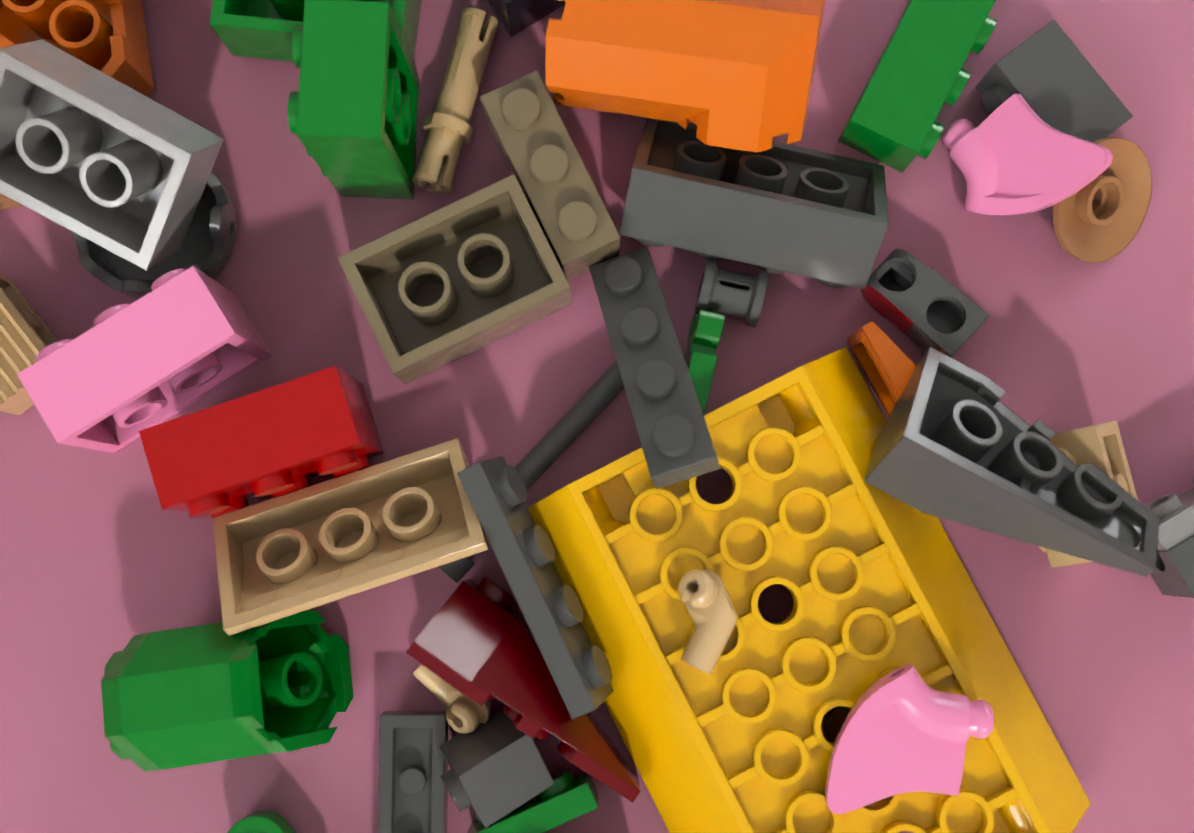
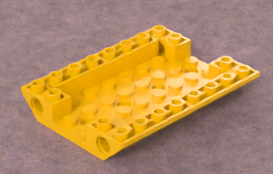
[528,347,1091,833]

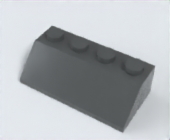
[619,118,889,290]

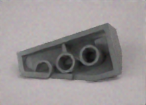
[864,347,1160,577]

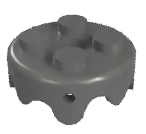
[69,170,237,299]

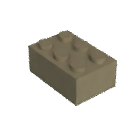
[338,174,572,384]

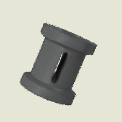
[694,259,769,328]

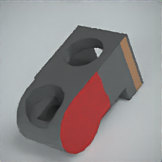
[860,249,990,357]

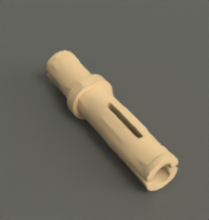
[412,8,499,194]

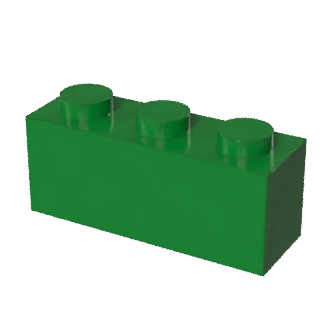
[838,0,997,173]

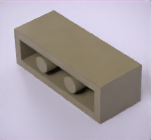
[480,70,621,281]

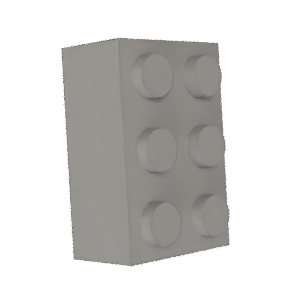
[0,39,224,271]

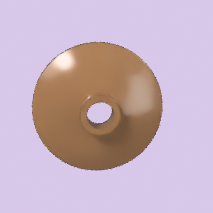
[1053,137,1152,263]

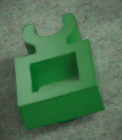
[684,309,725,416]

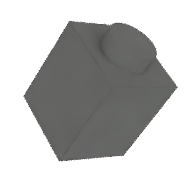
[439,707,554,828]

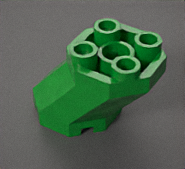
[101,610,354,771]

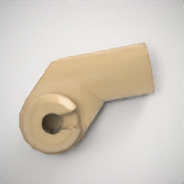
[678,569,737,675]
[413,664,490,734]

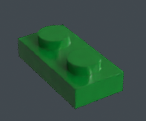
[467,768,598,833]

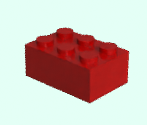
[139,366,384,520]

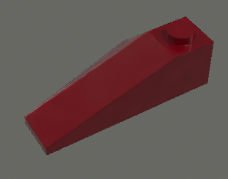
[406,577,641,802]

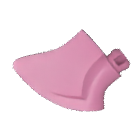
[942,93,1113,215]
[825,664,994,814]

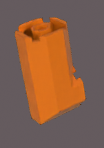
[545,0,826,153]

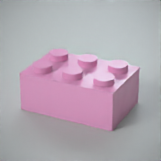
[17,266,272,453]

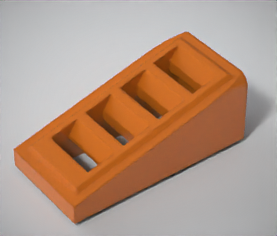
[847,321,917,417]

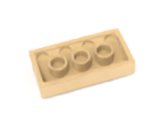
[212,438,488,636]

